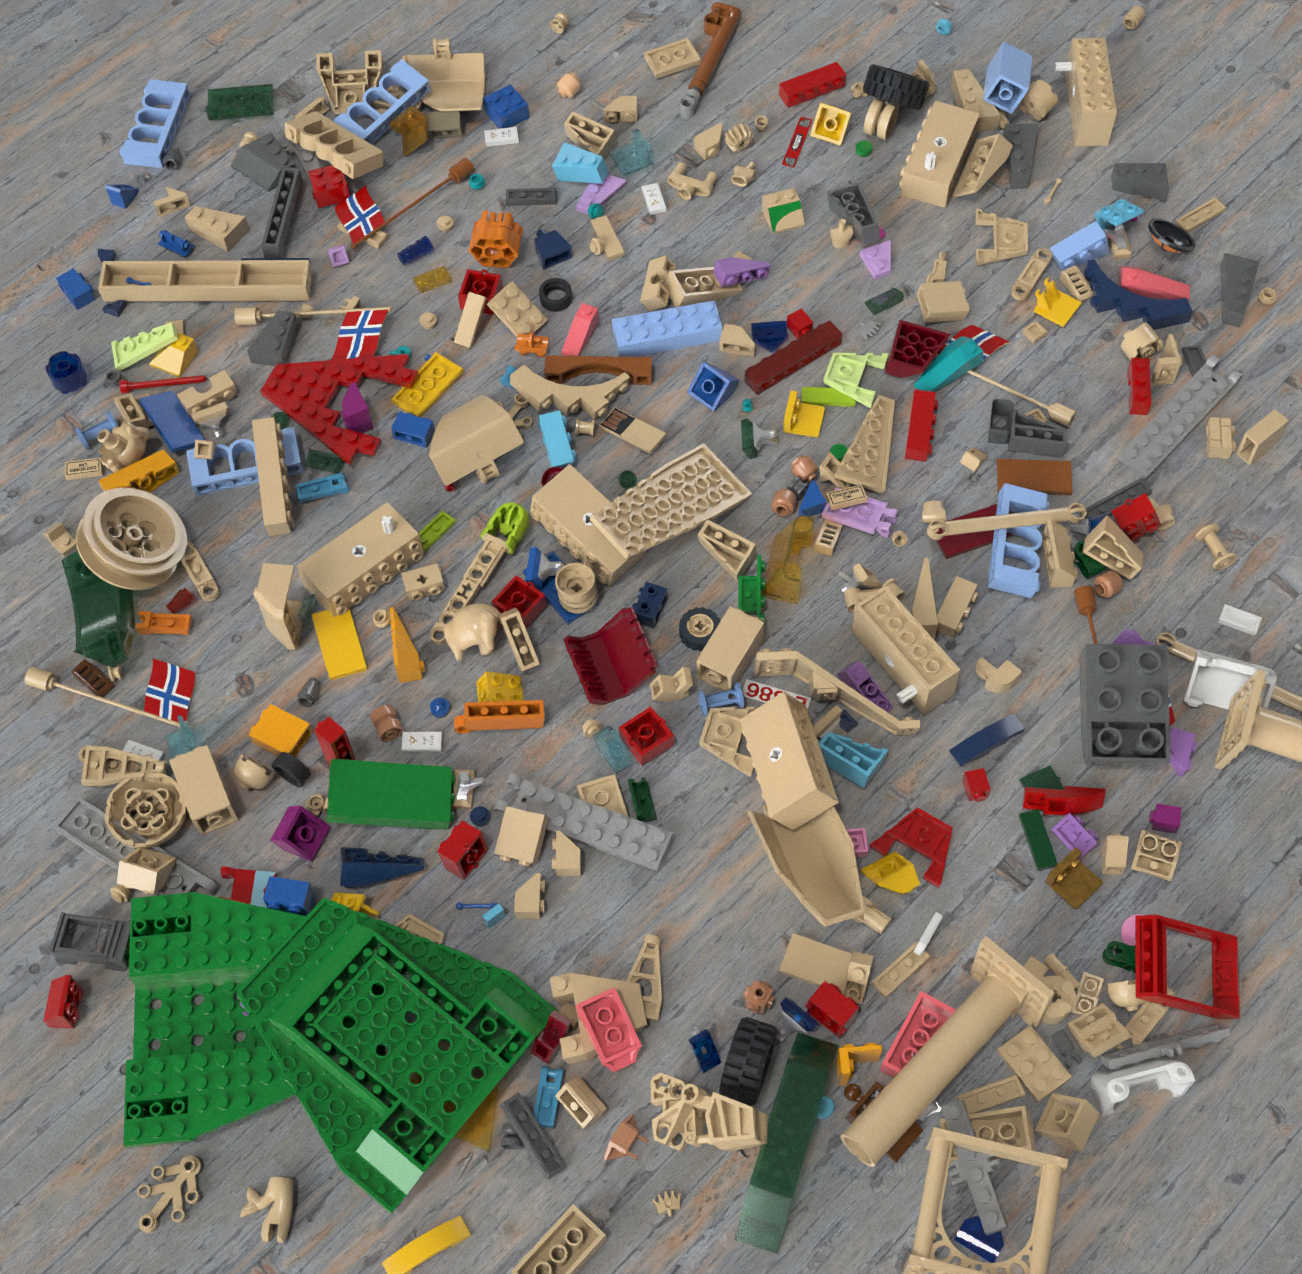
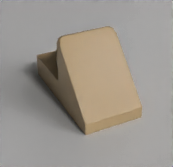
[153,187,191,217]
[820,453,851,489]
[42,522,77,557]

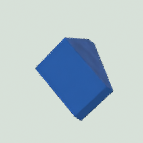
[106,184,139,209]
[798,480,826,520]

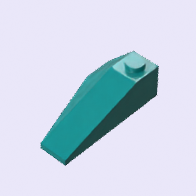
[913,336,983,392]

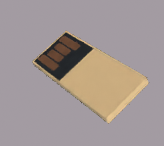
[599,407,667,454]

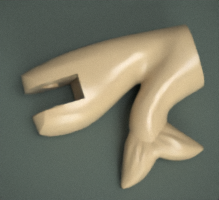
[240,1177,294,1243]

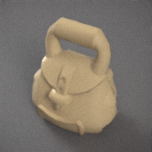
[912,59,937,97]

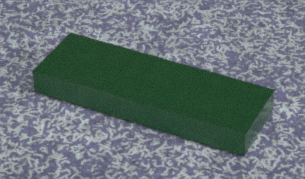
[1019,810,1058,871]

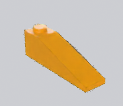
[390,607,425,683]

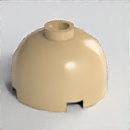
[234,753,275,790]
[1106,979,1146,1011]

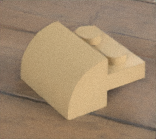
[114,393,153,427]
[1067,1003,1130,1058]

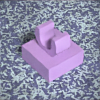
[327,245,349,267]

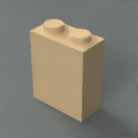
[916,281,970,323]
[1236,409,1289,465]
[494,806,549,867]

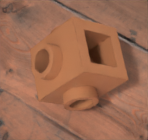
[743,980,775,1015]

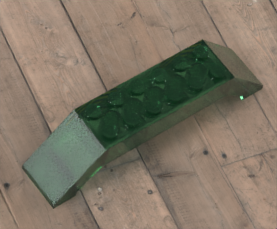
[735,1032,839,1254]

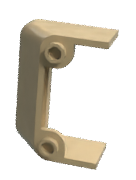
[254,563,307,650]

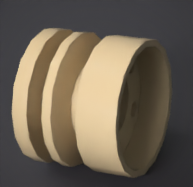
[555,562,598,614]

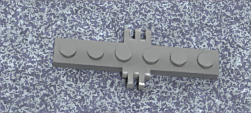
[273,107,322,182]
[1100,1022,1231,1070]
[942,1099,1008,1235]

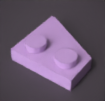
[860,240,891,280]

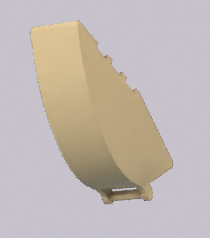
[747,805,865,927]

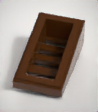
[71,659,115,697]

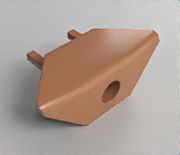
[604,1114,648,1161]

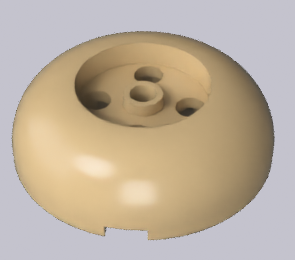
[104,772,186,848]

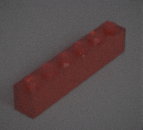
[744,320,843,396]

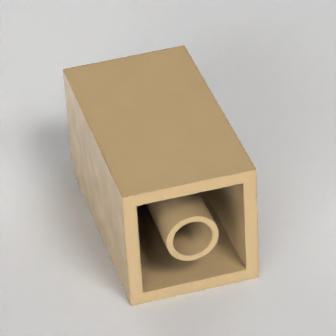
[697,607,764,695]
[169,745,239,836]

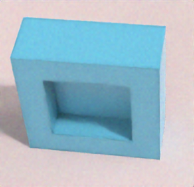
[482,904,505,929]

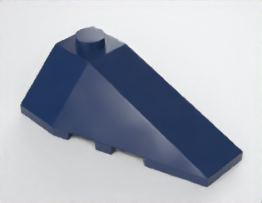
[340,847,424,888]

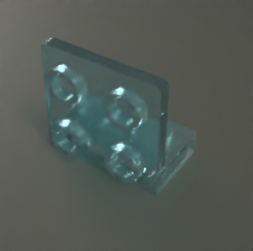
[610,129,654,176]
[165,715,196,759]

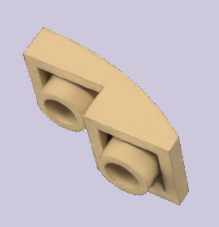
[1072,971,1104,1015]

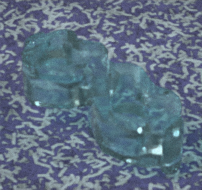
[298,594,315,621]

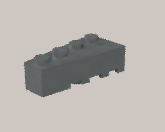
[1003,123,1039,189]
[827,182,880,244]

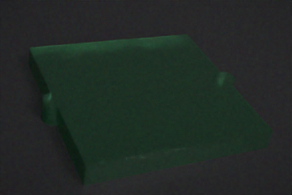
[1019,765,1064,790]

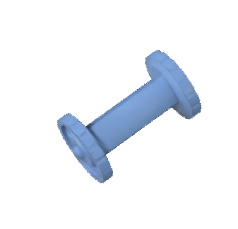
[75,411,118,450]
[698,682,744,716]

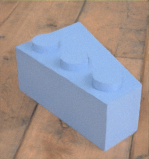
[1050,221,1110,271]

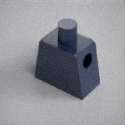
[534,229,572,270]

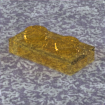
[413,266,452,294]

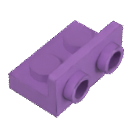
[1051,813,1100,860]

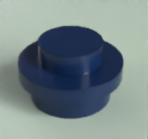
[470,806,490,826]

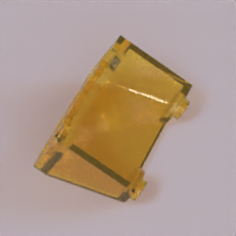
[763,516,814,604]

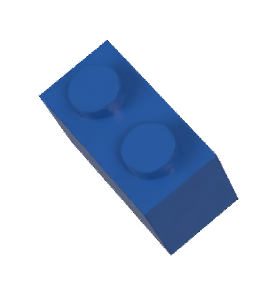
[56,268,95,310]
[391,412,435,448]

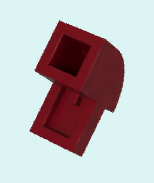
[530,1010,572,1064]

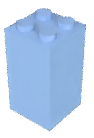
[983,42,1032,114]

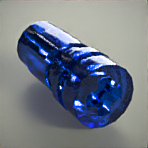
[397,235,434,266]

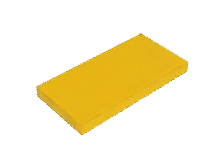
[391,352,464,417]
[311,607,367,681]

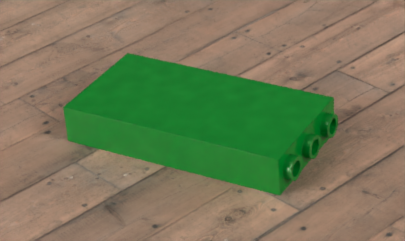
[326,759,455,830]

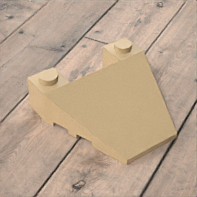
[316,50,384,116]
[550,973,647,1066]

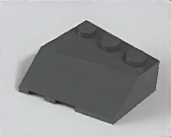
[231,133,296,192]

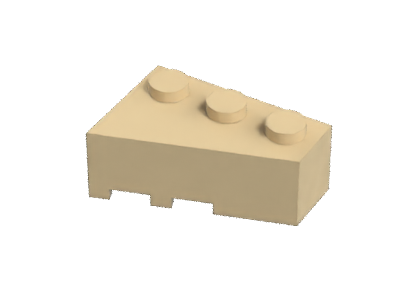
[564,111,617,160]
[185,206,249,252]
[1083,515,1144,580]
[698,519,757,582]

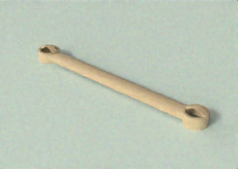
[927,503,1087,540]
[1155,632,1302,712]

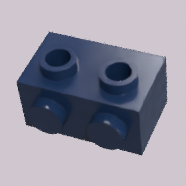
[632,582,668,629]

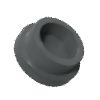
[105,370,123,387]

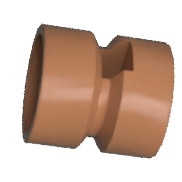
[370,705,404,742]

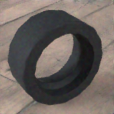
[539,278,572,312]
[272,752,311,787]

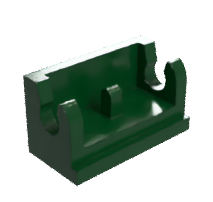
[628,777,657,823]

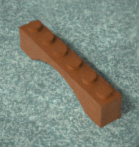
[544,355,652,385]

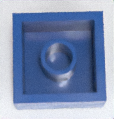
[483,84,530,129]
[263,876,316,916]

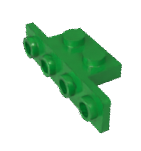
[738,555,765,625]

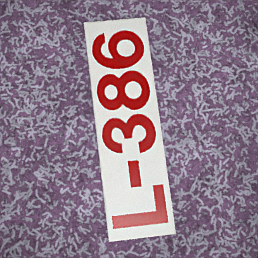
[742,679,811,709]

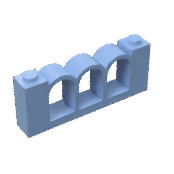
[333,59,431,144]
[120,79,191,168]
[186,428,304,496]
[988,483,1049,598]

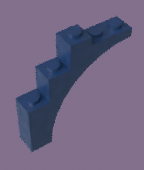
[1084,259,1193,330]

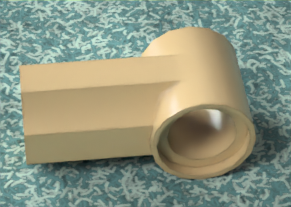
[844,587,881,612]
[852,896,891,935]

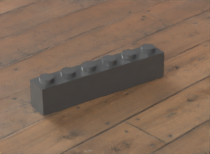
[261,167,303,258]

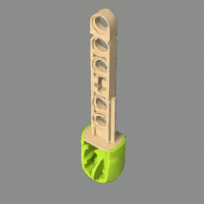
[430,502,529,646]

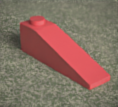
[1119,266,1190,301]

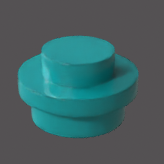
[468,174,485,190]
[588,203,603,219]

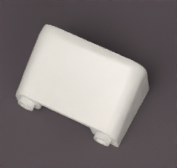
[1184,650,1277,709]
[1090,1055,1195,1117]

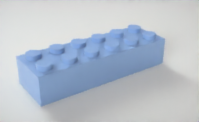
[612,300,722,357]

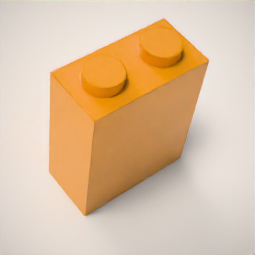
[249,704,313,757]

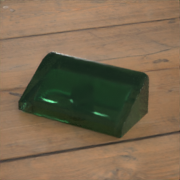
[865,288,904,315]
[305,448,345,474]

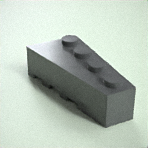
[1220,253,1259,328]

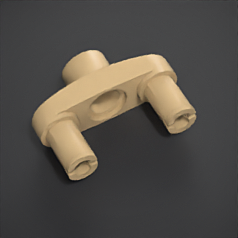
[667,162,717,200]

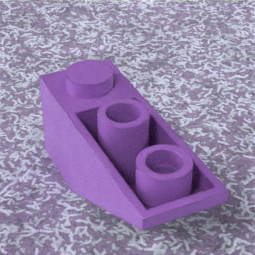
[713,257,771,287]
[837,660,894,712]

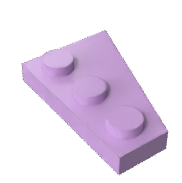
[576,174,627,215]

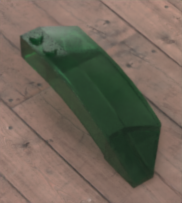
[62,550,135,668]

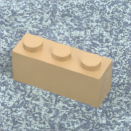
[936,576,979,639]
[498,608,540,671]

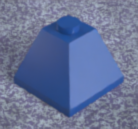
[687,362,740,412]

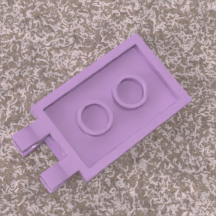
[822,487,898,538]

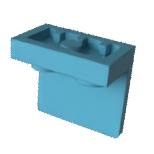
[1095,199,1144,230]

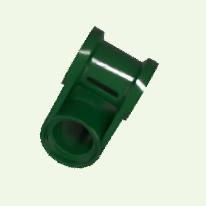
[1073,541,1105,579]
[1102,941,1136,973]

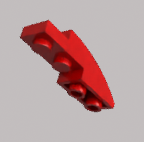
[1022,786,1106,815]

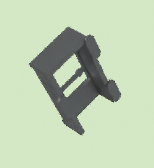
[49,912,131,972]

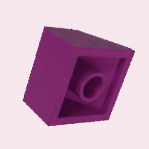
[340,382,373,433]
[270,805,330,861]

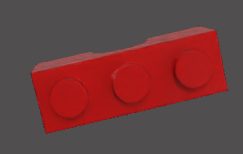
[1127,358,1152,415]

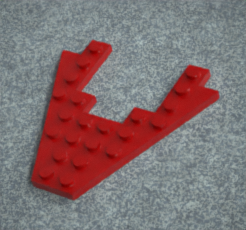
[260,354,419,465]

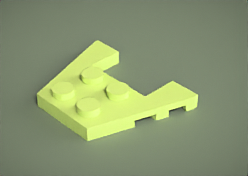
[823,353,889,408]

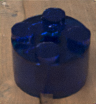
[45,351,87,394]

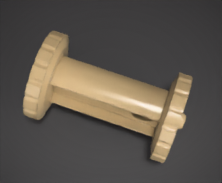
[1195,524,1238,571]

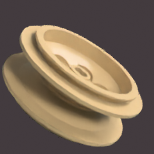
[76,488,187,590]

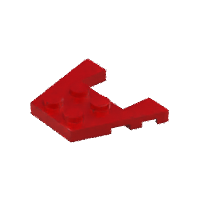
[870,807,953,888]

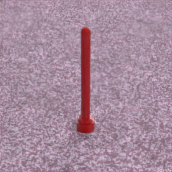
[119,375,207,394]

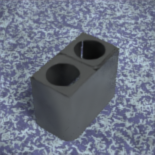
[988,399,1014,445]

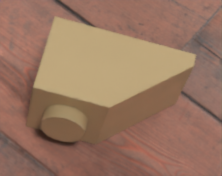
[694,122,723,161]
[719,324,755,357]

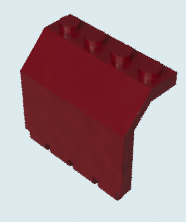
[563,607,659,705]

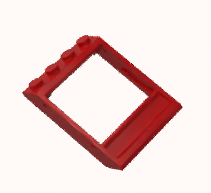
[1135,914,1240,1019]

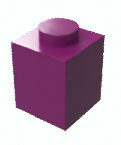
[1149,803,1182,834]

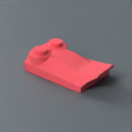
[575,987,642,1073]

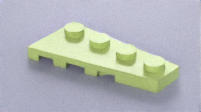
[111,323,178,371]

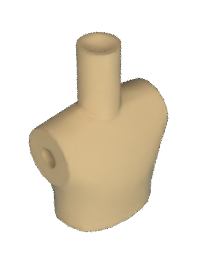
[731,162,757,187]
[830,219,854,248]
[1149,498,1175,531]
[922,501,946,533]

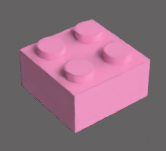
[847,828,868,857]

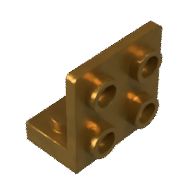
[389,105,427,156]
[1045,847,1103,910]

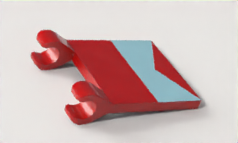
[219,866,277,908]

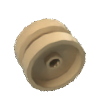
[863,98,899,140]

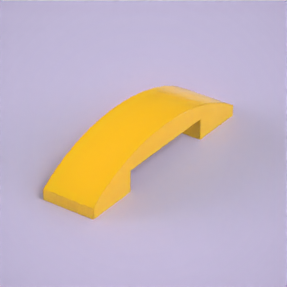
[382,1216,471,1274]

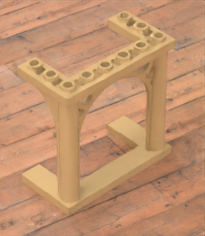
[903,1127,1068,1274]

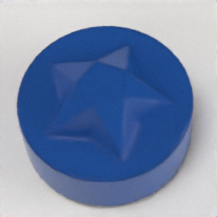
[430,698,450,718]

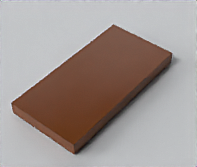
[996,459,1073,495]

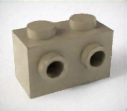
[427,110,463,138]

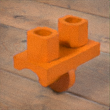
[515,331,549,357]

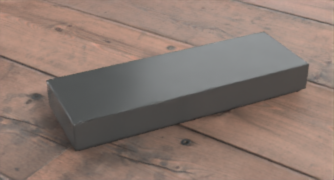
[506,188,557,206]

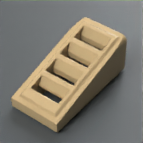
[1060,265,1093,302]
[814,519,843,556]

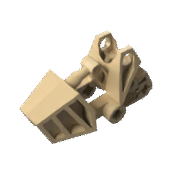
[651,1073,768,1152]

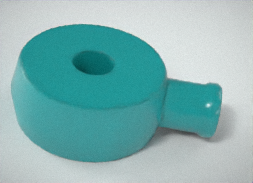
[389,346,412,358]

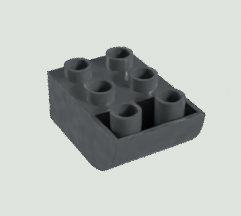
[1079,644,1171,763]

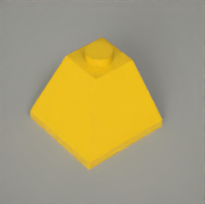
[810,103,851,146]
[149,333,198,377]
[860,851,920,894]

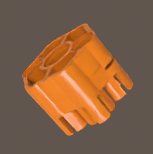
[468,210,523,268]

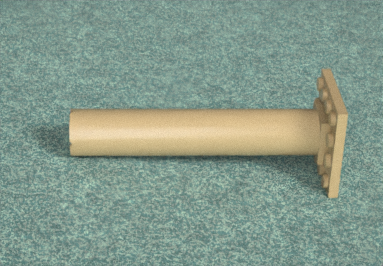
[1214,669,1302,770]
[841,936,1054,1167]

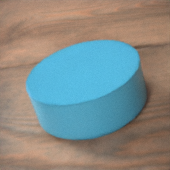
[936,19,953,35]
[812,1096,834,1119]

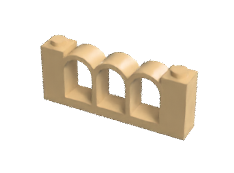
[285,111,383,179]

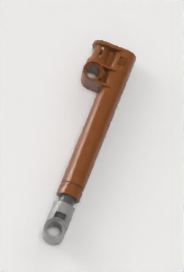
[680,2,742,119]

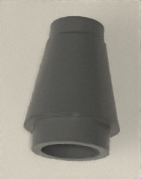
[163,146,180,170]
[297,677,320,707]

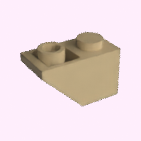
[604,96,637,123]
[552,831,581,876]
[1100,834,1129,875]
[514,873,546,919]
[842,951,873,1004]

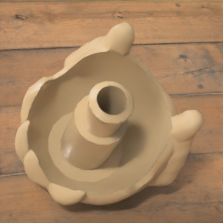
[97,421,151,473]
[444,603,501,661]

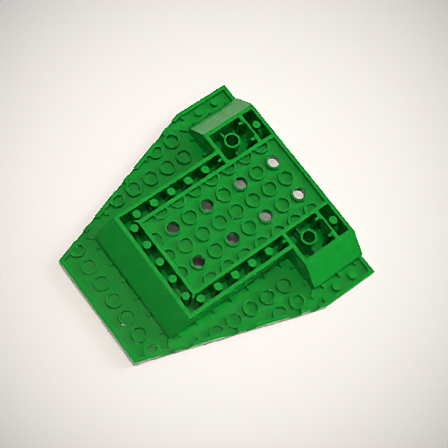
[123,892,386,1148]
[236,898,558,1214]

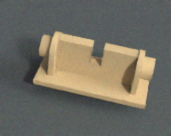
[294,97,330,118]

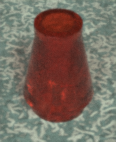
[166,588,195,614]

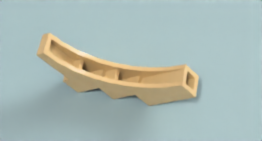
[510,365,630,420]

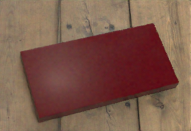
[936,504,1014,559]

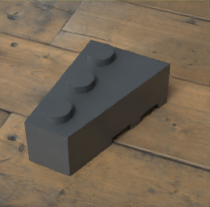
[1111,163,1169,203]
[247,311,299,366]

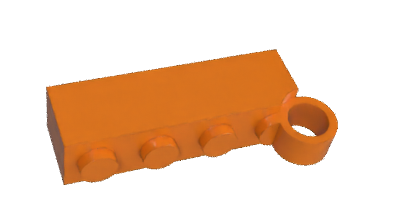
[453,700,545,734]

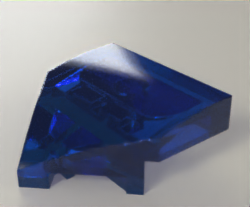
[751,321,788,353]
[953,1215,1005,1263]

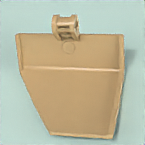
[403,38,485,111]
[429,395,524,486]

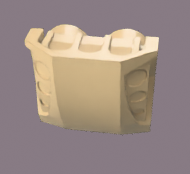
[1131,830,1182,881]

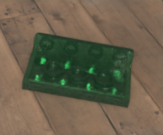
[206,84,274,120]

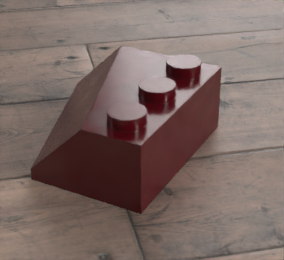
[885,320,951,378]

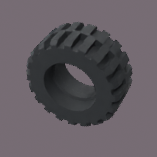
[863,64,929,110]
[719,1017,778,1106]

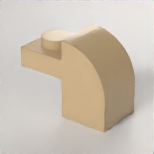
[975,657,1022,693]
[650,667,693,702]

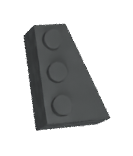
[1008,408,1067,457]

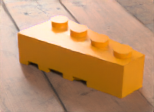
[98,449,180,493]

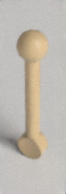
[1044,178,1062,205]

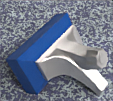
[525,547,564,589]

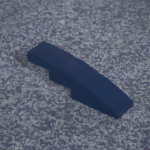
[949,714,1025,766]

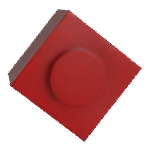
[786,308,813,341]
[962,768,991,802]

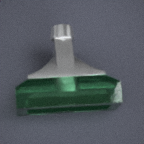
[741,418,778,459]

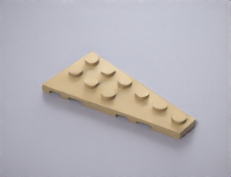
[833,395,895,494]

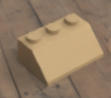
[1042,520,1078,588]

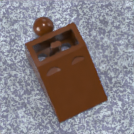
[844,1081,923,1163]

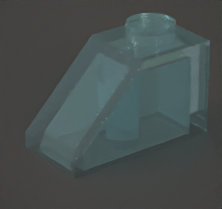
[592,726,633,774]

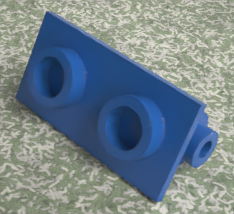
[158,230,195,257]

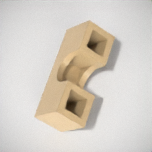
[640,255,676,311]
[177,370,238,419]

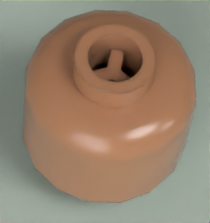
[791,455,818,483]
[771,489,797,516]
[1094,571,1123,598]

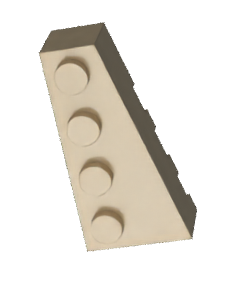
[951,69,1001,132]

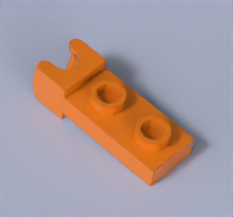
[135,611,192,635]

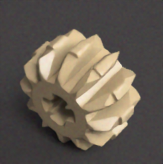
[724,123,754,152]

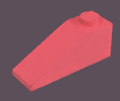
[561,303,599,356]

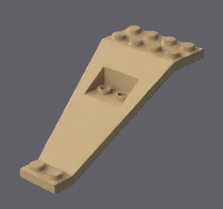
[753,648,920,736]

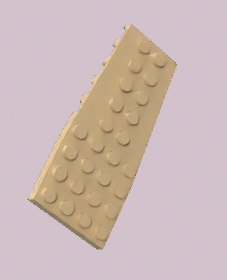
[590,444,752,559]

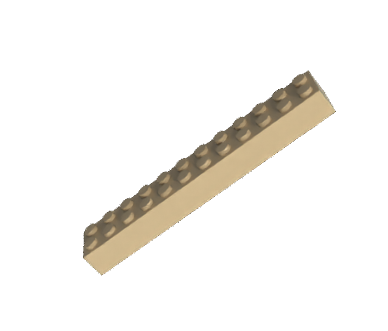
[98,260,312,302]

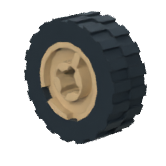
[679,607,720,651]

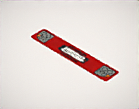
[782,117,812,168]

